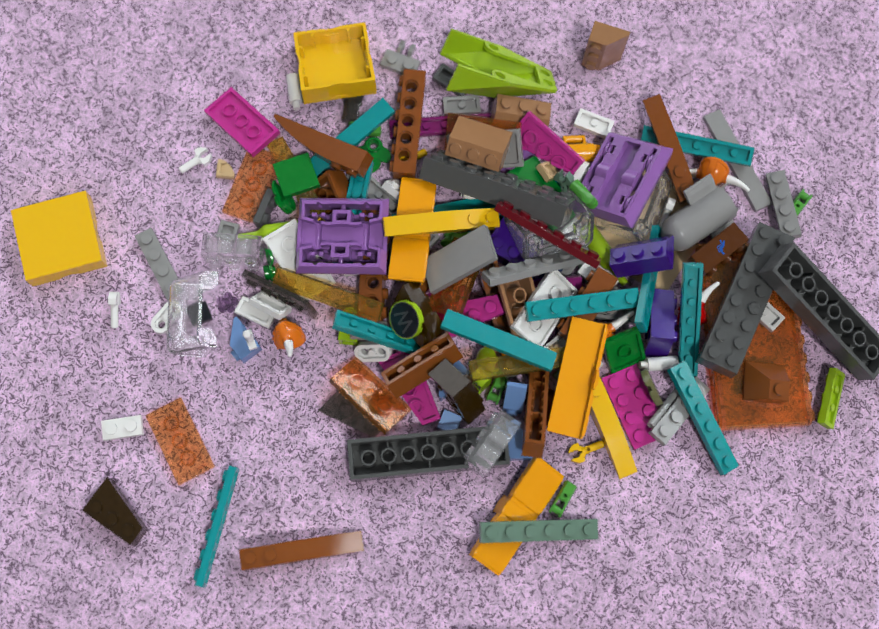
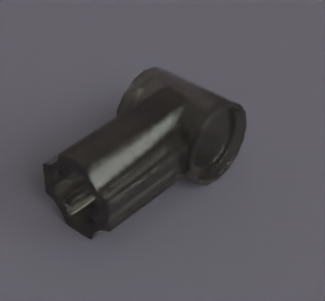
[341,96,364,124]

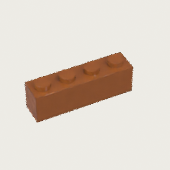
[557,267,618,340]
[381,331,464,399]

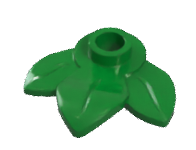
[358,137,391,173]
[272,180,296,214]
[263,248,277,282]

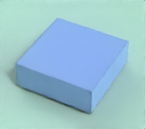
[437,409,462,430]

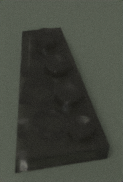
[241,269,319,320]

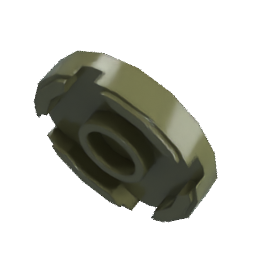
[640,368,664,406]

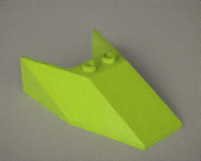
[440,28,557,98]

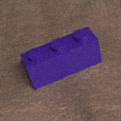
[609,235,674,278]

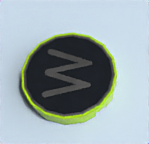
[389,300,424,339]

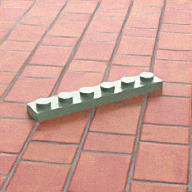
[479,519,598,543]

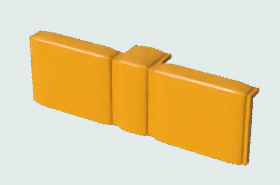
[388,177,436,285]
[546,316,608,439]
[469,457,564,576]

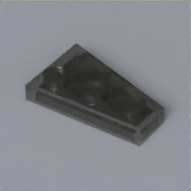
[318,383,388,437]

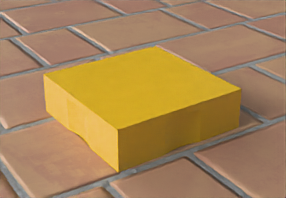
[293,22,377,104]
[11,190,108,287]

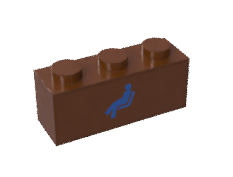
[687,223,749,277]

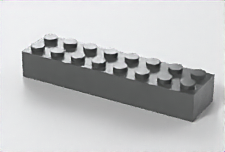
[419,150,576,228]
[696,222,795,379]
[758,242,879,381]
[347,424,510,482]

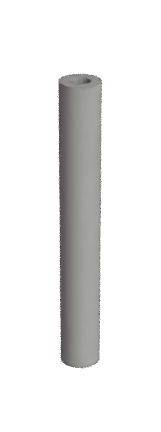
[647,387,679,429]

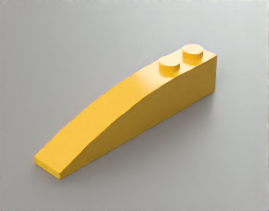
[382,208,500,237]
[590,376,638,480]

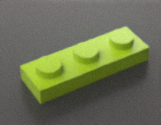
[817,367,845,429]

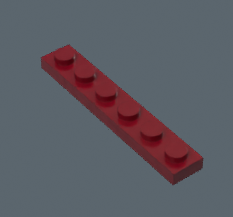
[494,200,601,269]

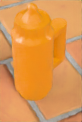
[562,135,600,162]

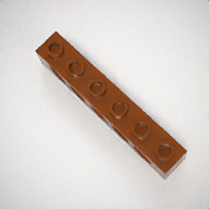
[389,69,426,179]
[358,210,390,322]

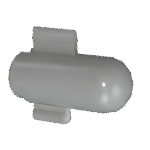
[660,174,739,251]

